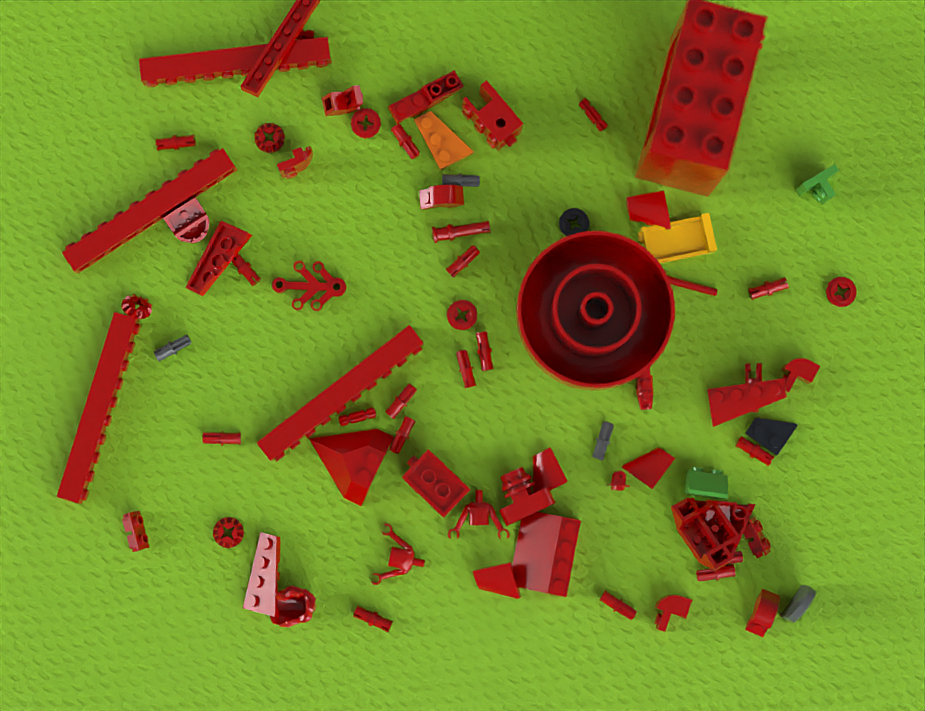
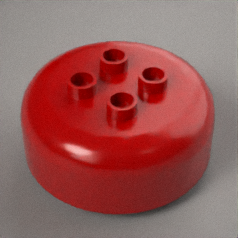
[516,231,675,391]

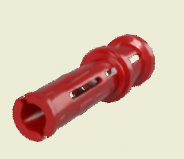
[432,221,490,244]

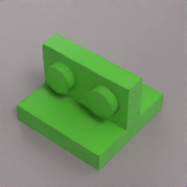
[795,164,839,205]

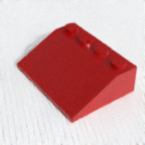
[512,512,581,597]

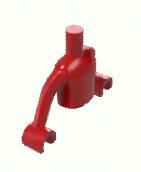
[448,490,510,539]
[371,524,425,585]

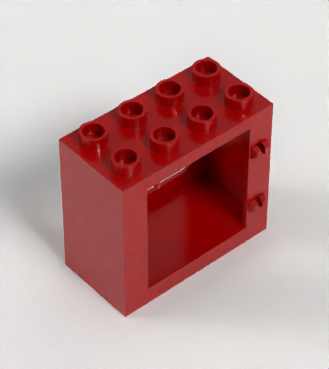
[635,0,768,197]

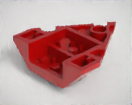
[309,429,394,506]
[671,498,756,571]

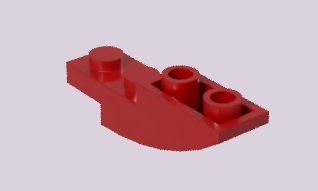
[388,70,464,124]

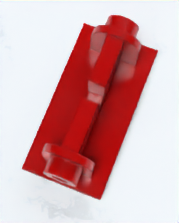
[607,471,630,491]
[122,511,150,552]
[743,516,771,558]

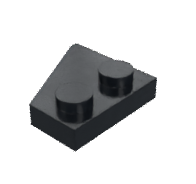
[744,418,798,456]

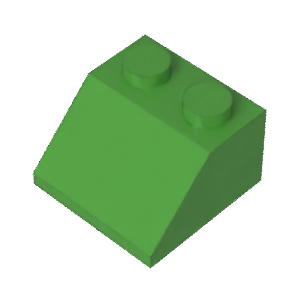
[684,467,728,499]

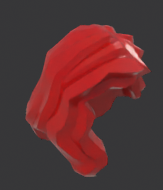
[270,586,316,628]

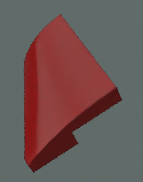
[626,191,671,230]
[533,447,568,493]
[621,447,675,489]
[473,562,521,599]

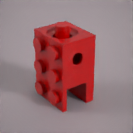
[462,80,524,151]
[401,449,471,518]

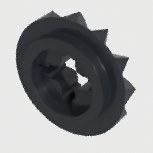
[559,208,589,236]

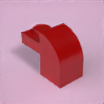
[322,85,364,116]
[419,185,464,210]
[781,358,820,393]
[745,589,780,637]
[654,594,692,632]

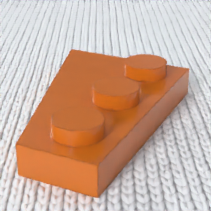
[414,111,474,171]

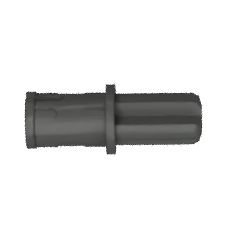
[442,173,480,187]
[154,335,192,362]
[592,422,614,460]

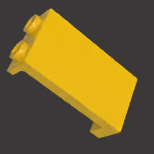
[638,213,717,264]

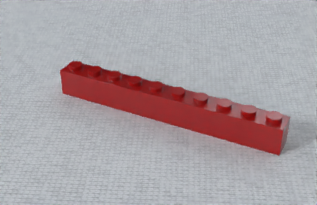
[139,37,332,87]
[62,148,237,274]
[56,312,141,504]
[256,325,424,462]

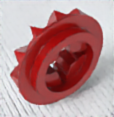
[351,108,381,139]
[254,123,285,153]
[825,277,857,307]
[121,294,152,319]
[447,300,477,331]
[213,517,244,548]

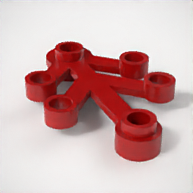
[272,261,346,311]

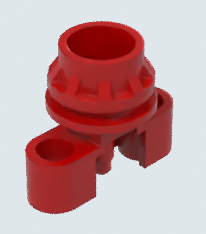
[499,467,556,526]

